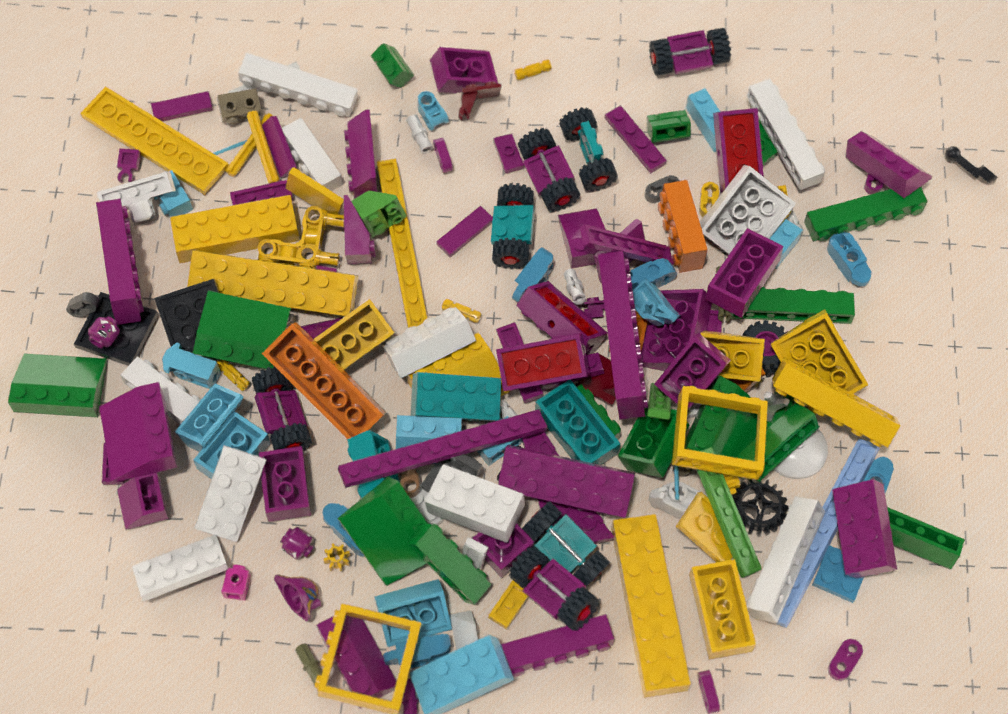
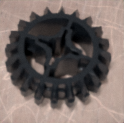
[732,479,789,536]

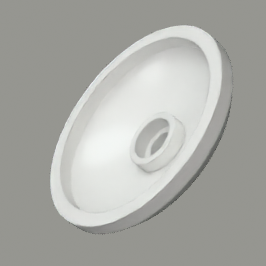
[773,429,828,479]

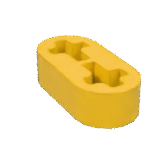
[699,182,719,217]

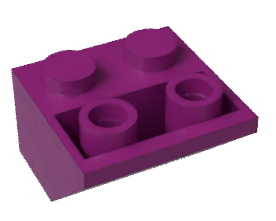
[117,472,169,530]

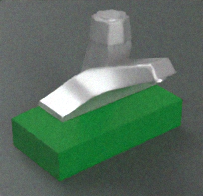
[764,392,795,430]

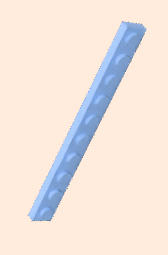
[775,438,879,628]

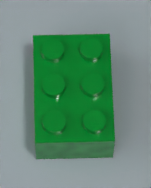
[618,408,690,478]

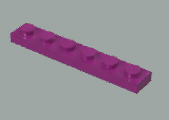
[579,224,674,265]

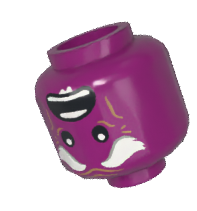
[88,316,120,348]
[280,527,314,560]

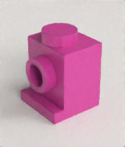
[221,565,251,601]

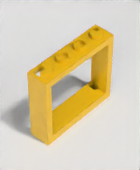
[672,386,768,480]
[314,603,421,714]

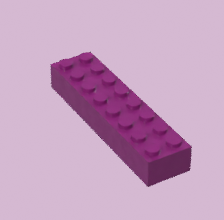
[598,251,648,420]

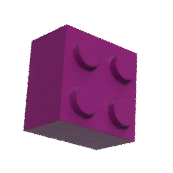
[472,523,534,578]

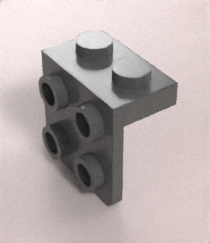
[421,454,482,493]

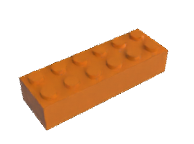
[262,322,386,439]

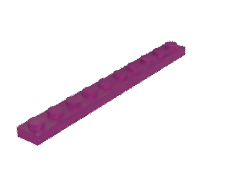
[338,409,547,488]

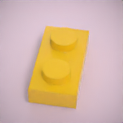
[488,580,529,630]

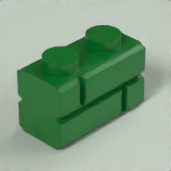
[371,43,414,88]
[647,110,691,143]

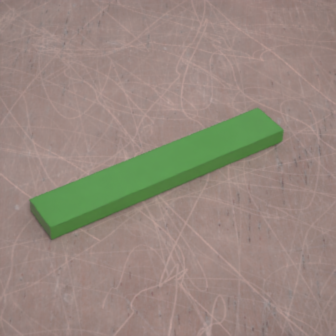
[697,447,762,578]

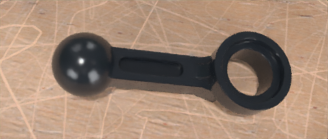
[945,146,998,184]

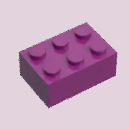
[654,333,731,411]
[259,446,311,522]

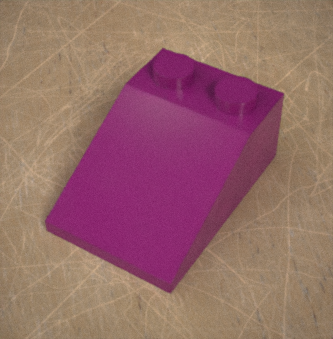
[430,47,498,94]
[344,195,376,264]
[558,208,606,269]

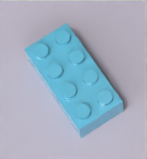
[409,635,514,714]

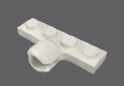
[97,171,176,223]

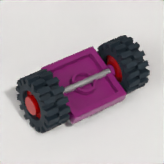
[649,28,731,76]
[518,128,580,212]
[252,366,312,451]
[509,547,599,631]

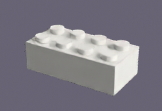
[382,307,476,378]
[424,464,525,542]

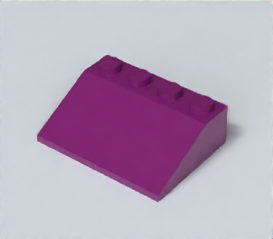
[641,289,712,371]
[99,382,177,483]

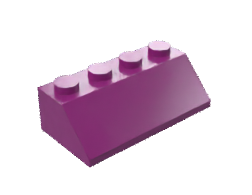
[344,109,377,199]
[846,131,932,198]
[316,615,397,709]

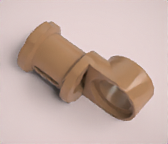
[400,468,421,498]

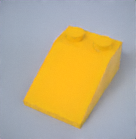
[701,331,765,382]

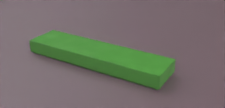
[648,383,671,420]

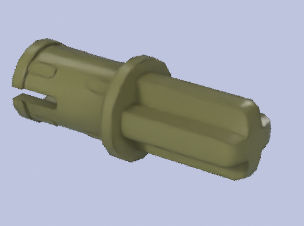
[295,643,322,686]

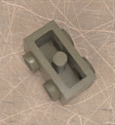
[217,88,261,124]

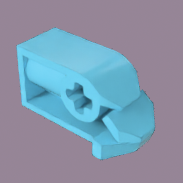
[633,279,680,326]
[162,343,221,389]

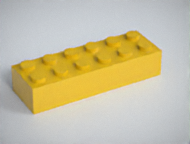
[170,195,299,263]
[772,357,901,448]

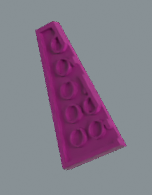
[523,432,614,544]

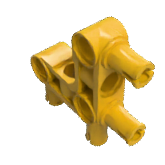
[258,206,344,268]

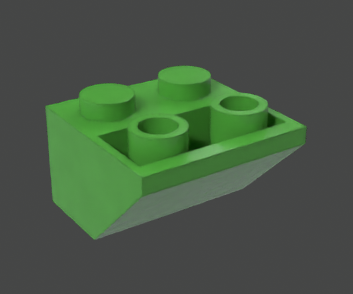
[351,191,407,237]

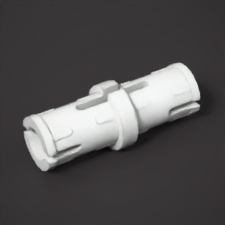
[406,114,433,154]
[564,269,586,305]

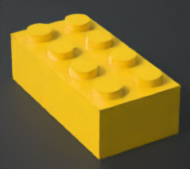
[314,299,395,370]
[689,559,756,660]

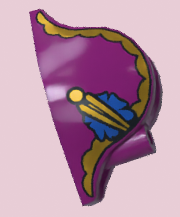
[274,574,321,622]

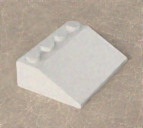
[700,165,796,255]

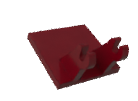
[458,81,502,121]
[576,354,616,406]

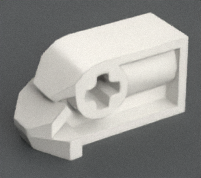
[649,481,708,519]

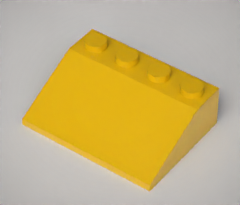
[770,309,868,415]
[407,332,512,397]

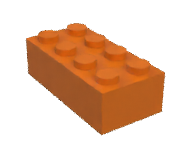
[658,180,708,273]

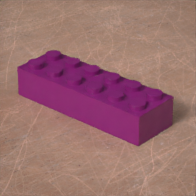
[96,198,144,325]
[498,445,635,518]

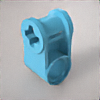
[418,91,449,131]

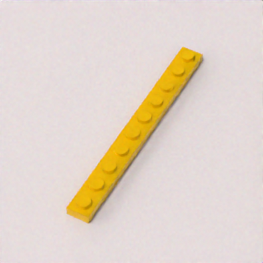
[376,159,427,328]

